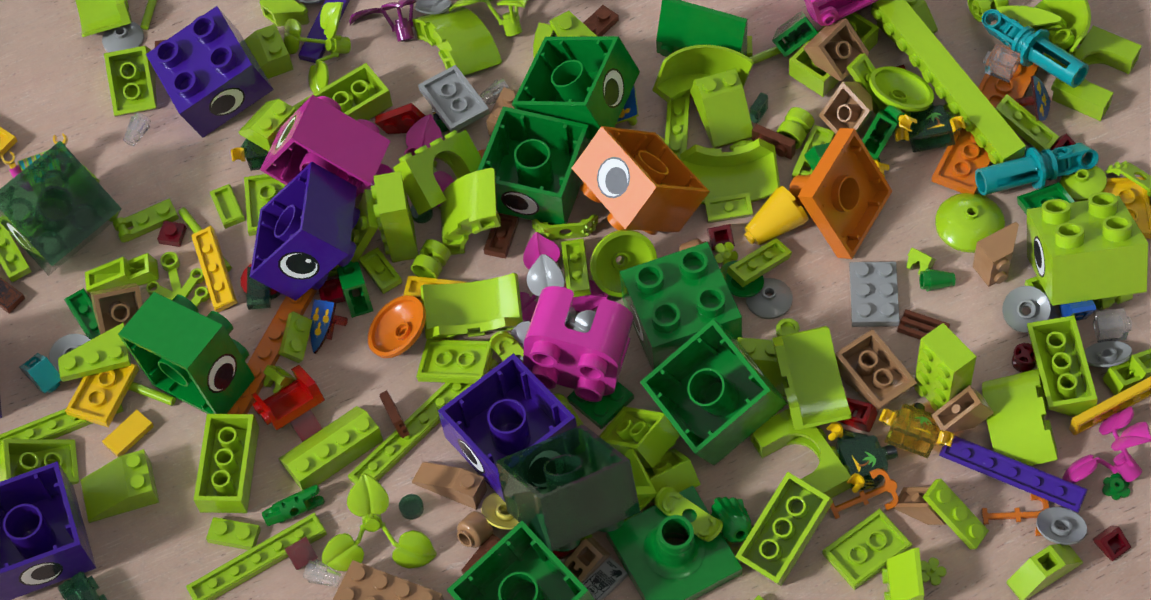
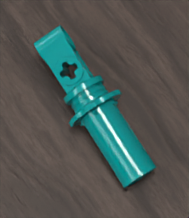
[982,9,1089,88]
[975,143,1099,195]

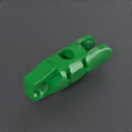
[262,484,325,526]

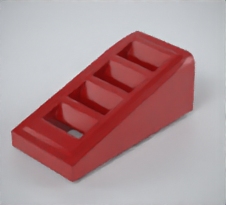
[838,397,878,432]

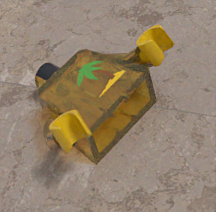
[878,403,955,458]

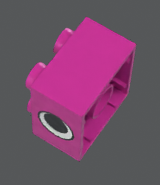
[260,94,390,197]

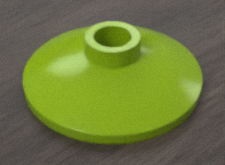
[1060,166,1107,201]

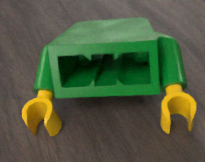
[862,105,917,177]

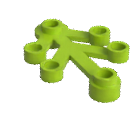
[146,252,210,307]

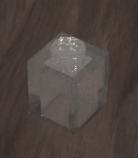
[983,44,1021,83]
[1093,308,1132,343]

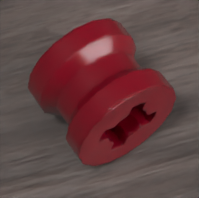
[1012,343,1036,372]

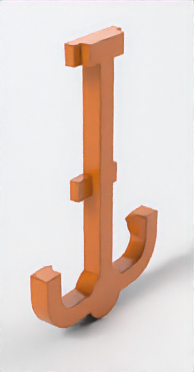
[830,468,898,519]
[982,494,1049,536]

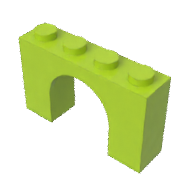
[1051,25,1142,121]
[393,130,482,215]
[750,408,852,499]

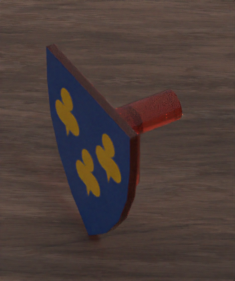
[1014,76,1051,121]
[310,299,348,354]

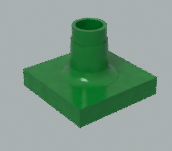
[606,486,743,600]

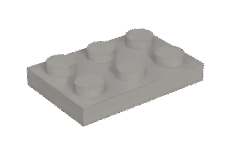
[418,65,490,132]
[849,262,900,327]

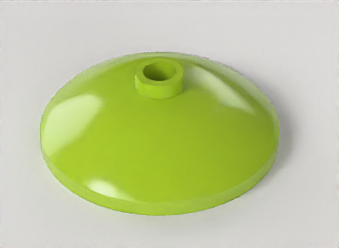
[869,66,934,112]
[935,193,1005,253]
[590,229,657,297]

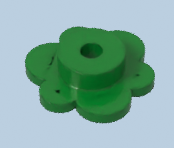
[1102,473,1130,500]

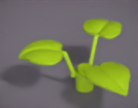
[449,0,528,36]
[284,2,351,93]
[322,473,437,571]

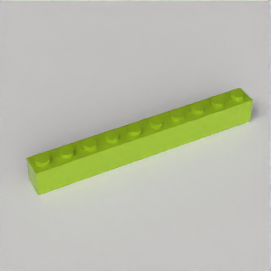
[871,0,1026,164]

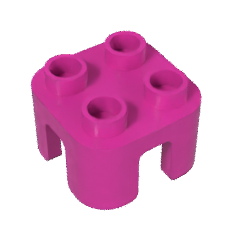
[523,286,633,402]

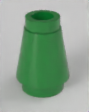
[919,268,956,292]

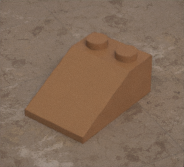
[835,329,917,410]

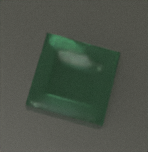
[750,92,768,124]

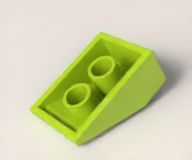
[244,24,294,79]
[104,46,157,117]
[690,69,753,148]
[595,406,680,469]
[0,439,79,485]
[81,449,159,523]

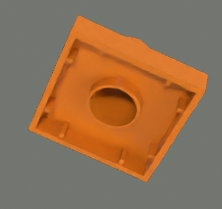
[789,128,892,259]

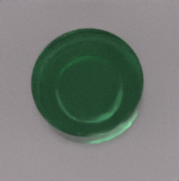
[410,205,433,223]
[399,494,424,520]

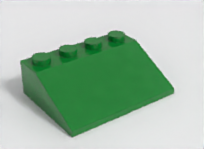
[656,0,748,57]

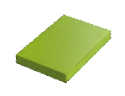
[244,174,286,236]
[416,339,494,384]
[822,509,912,590]

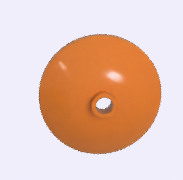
[368,295,426,358]

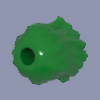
[711,497,753,542]

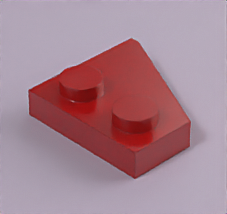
[375,103,426,134]

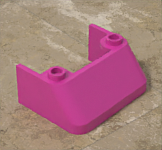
[804,0,878,26]

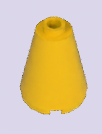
[744,186,809,246]

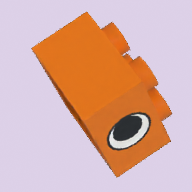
[572,126,710,235]

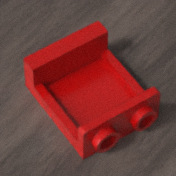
[252,365,325,430]

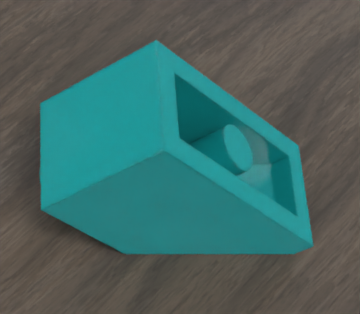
[19,353,61,393]

